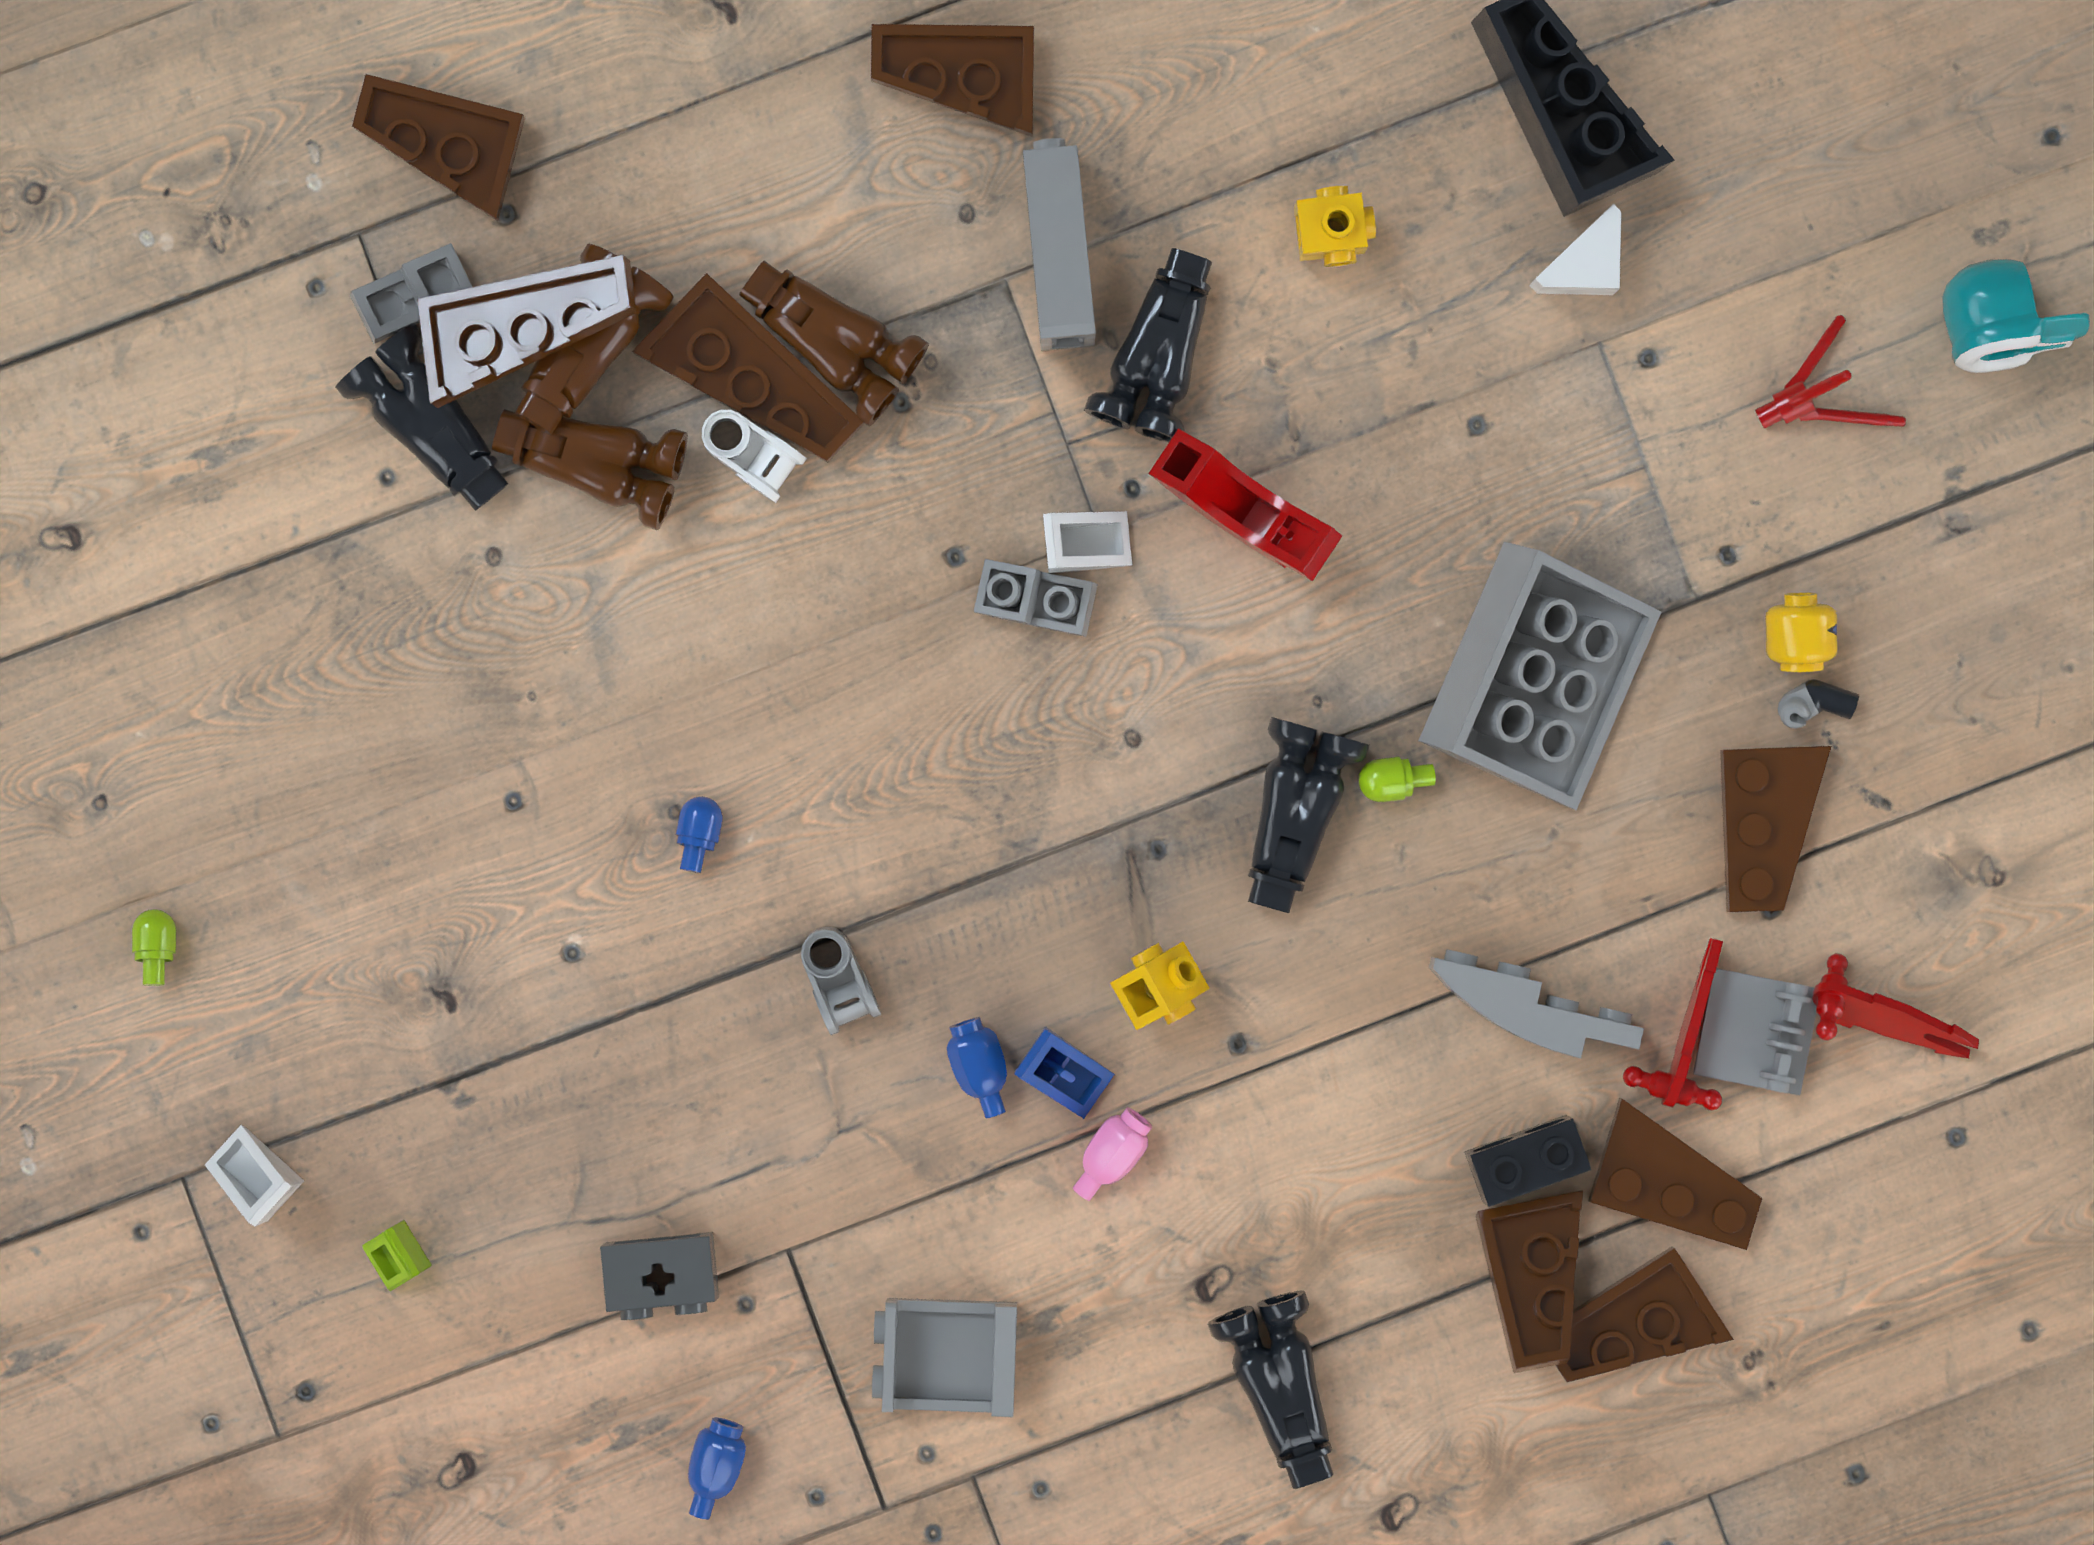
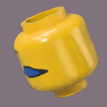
[1765,593,1837,672]

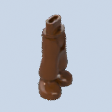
[514,243,674,435]
[739,261,929,426]
[492,409,688,530]

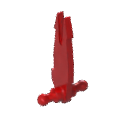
[1623,938,1723,1111]
[1812,953,1979,1059]

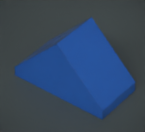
[1014,1026,1115,1119]

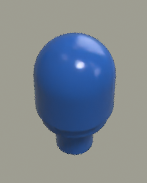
[676,796,723,873]

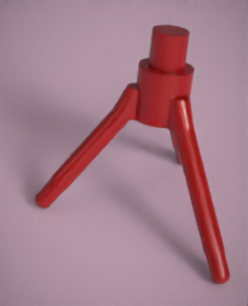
[1755,315,1906,429]

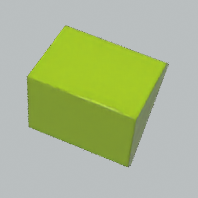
[362,1220,432,1292]

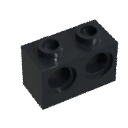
[1464,1115,1592,1207]

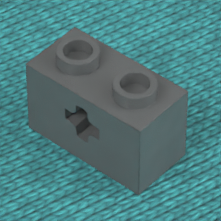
[600,1232,719,1320]

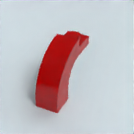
[1148,428,1342,582]

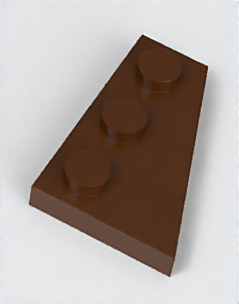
[871,24,1034,137]
[352,74,525,221]
[1475,1190,1583,1373]
[1555,1246,1734,1382]

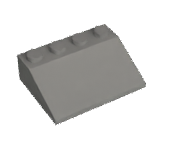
[1418,542,1661,810]

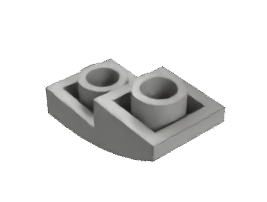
[974,559,1098,637]

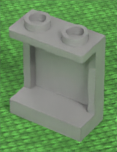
[872,1298,1017,1417]

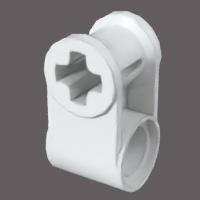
[702,410,807,503]

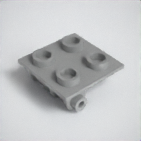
[1693,969,1816,1095]

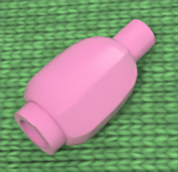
[1073,1107,1152,1201]

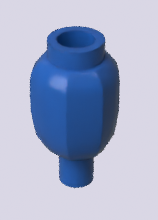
[947,1017,1007,1118]
[688,1417,746,1520]

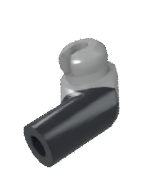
[1778,679,1859,729]

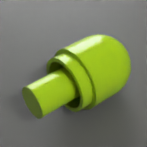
[1358,757,1436,802]
[132,909,176,986]

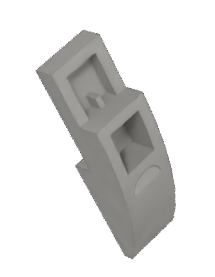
[1429,949,1644,1059]

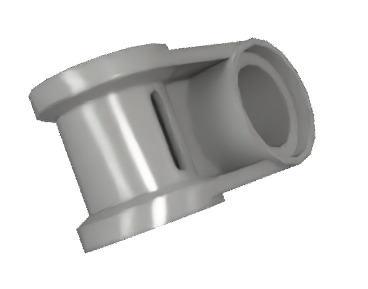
[801,927,881,1035]

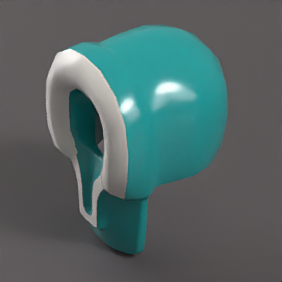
[1942,259,2090,373]

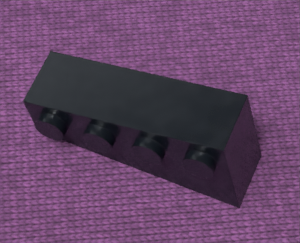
[1471,0,1675,217]

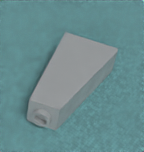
[1023,138,1096,351]

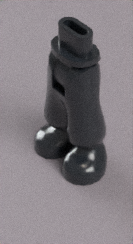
[1084,248,1212,443]
[335,323,509,511]
[1248,717,1369,913]
[1208,1290,1334,1489]

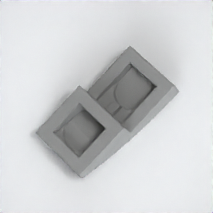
[350,243,472,344]

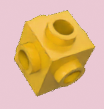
[1294,186,1376,267]
[1110,941,1210,1030]

